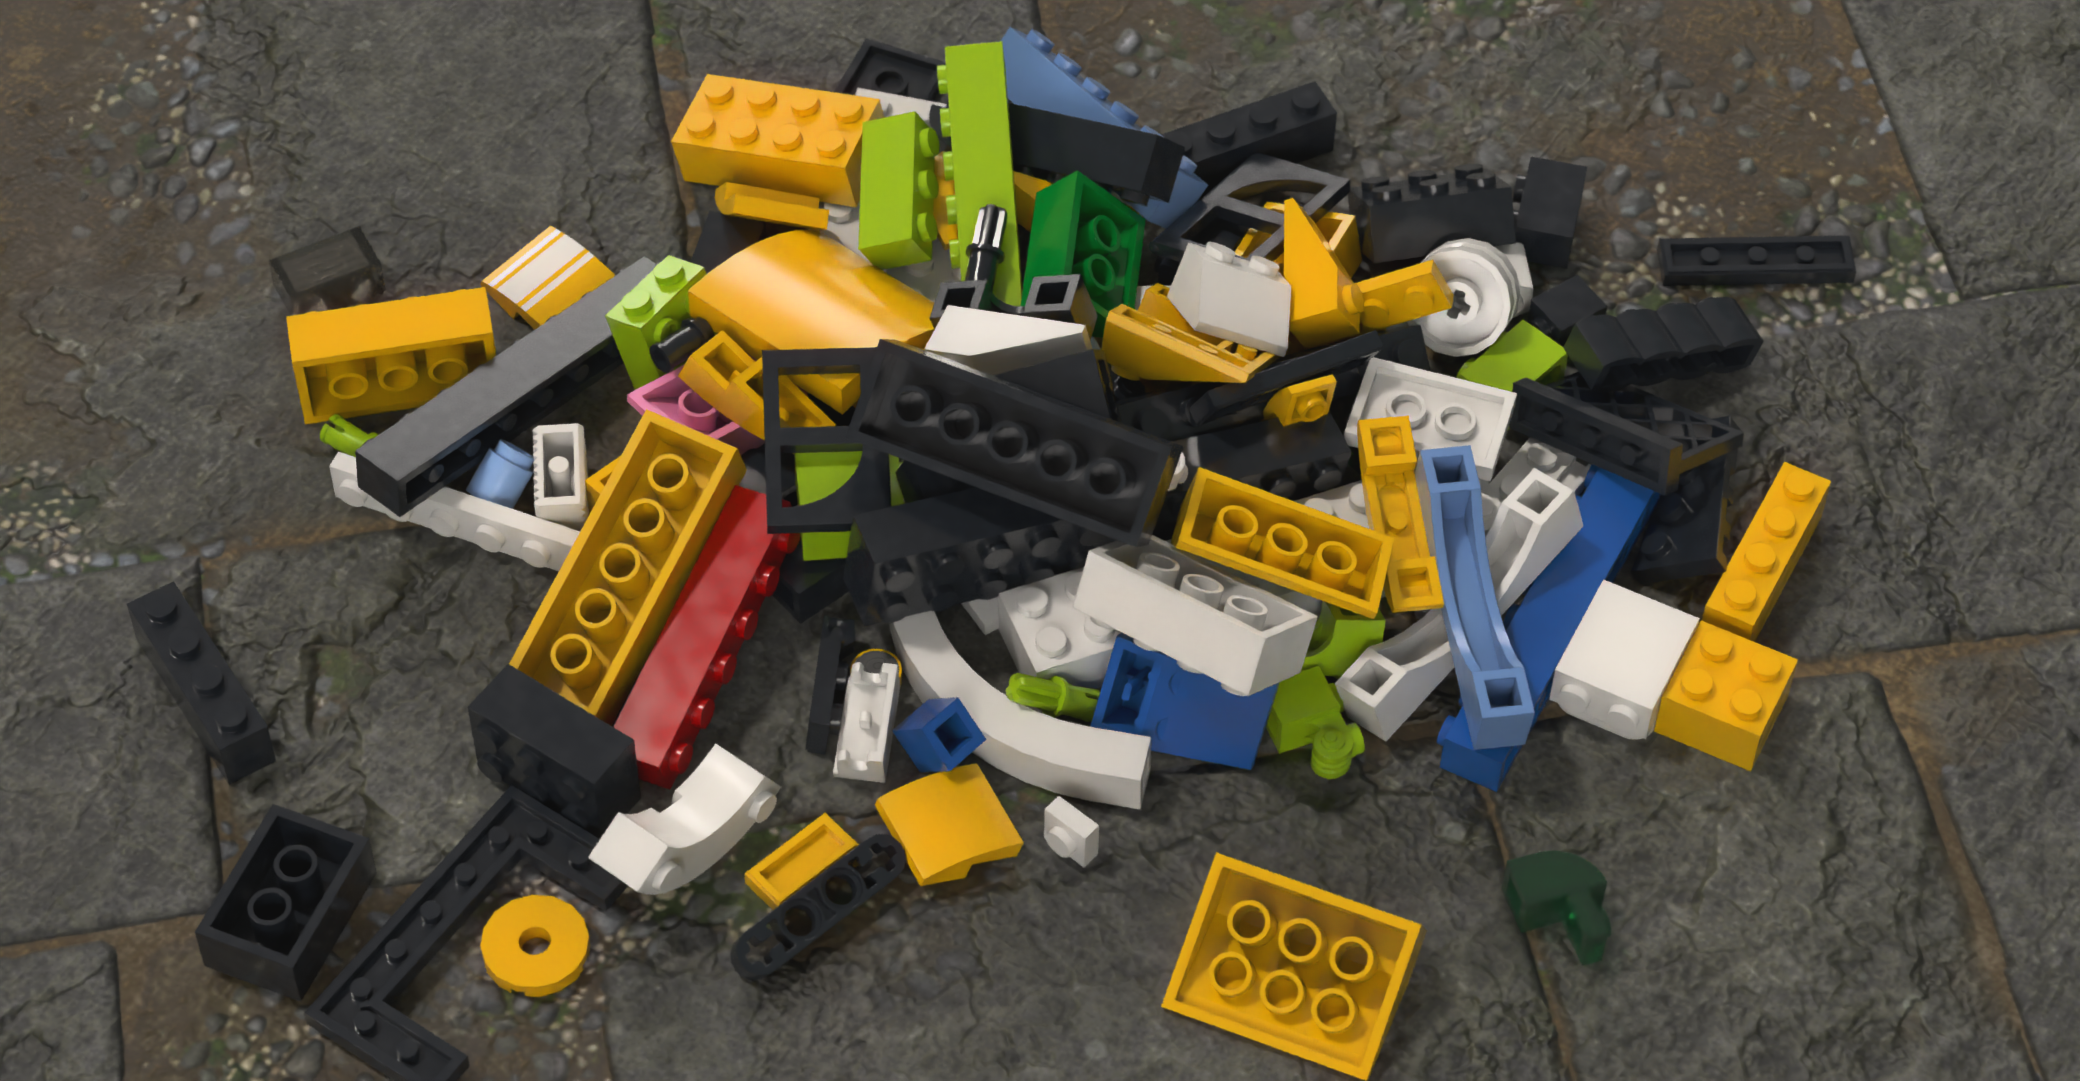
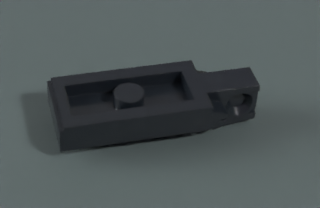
[805,616,856,755]

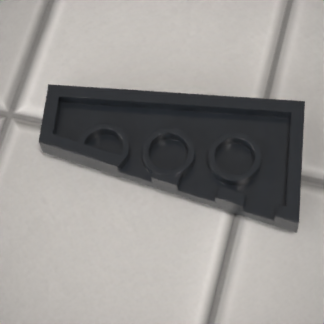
[1631,416,1740,584]

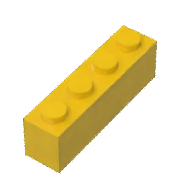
[1702,462,1831,642]

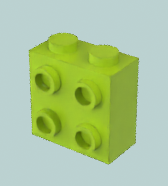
[605,255,717,390]
[794,451,905,561]

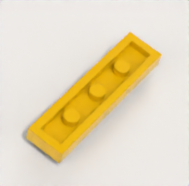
[1281,260,1454,357]

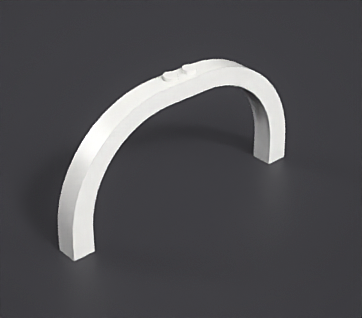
[889,286,1171,810]

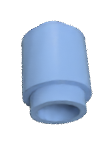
[466,439,534,509]

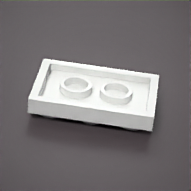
[1344,357,1517,482]

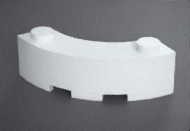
[588,743,781,895]

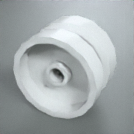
[1407,238,1520,357]

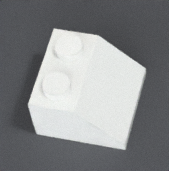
[1167,242,1291,357]

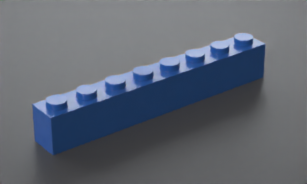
[1437,464,1661,792]

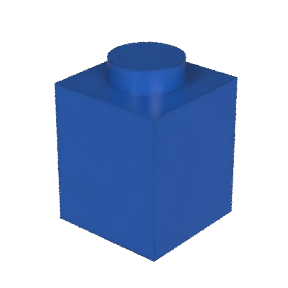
[892,697,987,772]

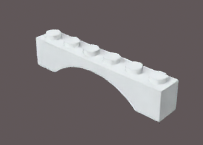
[1335,468,1584,742]

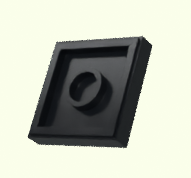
[834,38,946,101]

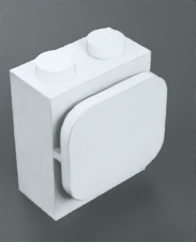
[1549,579,1700,739]

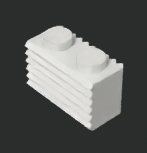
[533,423,589,531]

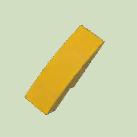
[678,330,836,454]

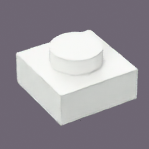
[1044,796,1099,867]

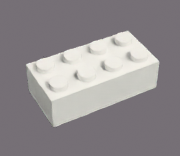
[1073,535,1318,696]

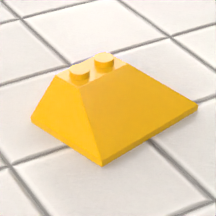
[1101,283,1291,383]

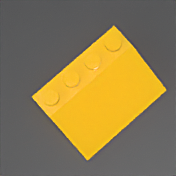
[1161,852,1427,1081]

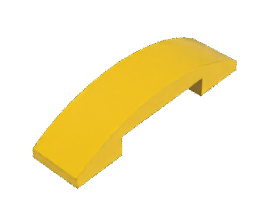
[1357,416,1444,613]

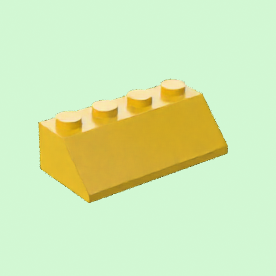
[1171,467,1394,619]

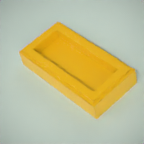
[744,813,859,912]

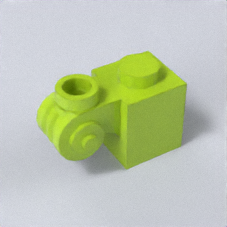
[1266,666,1365,779]

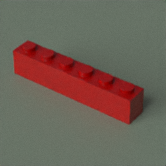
[614,485,801,790]

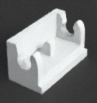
[833,662,900,783]

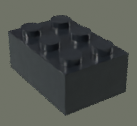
[1348,164,1516,263]
[468,664,641,839]
[195,804,377,1002]

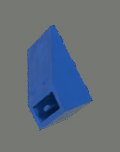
[1090,632,1280,770]

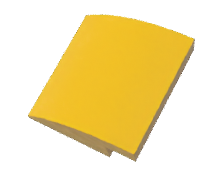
[688,230,934,415]

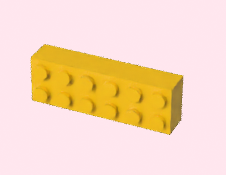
[509,409,747,726]

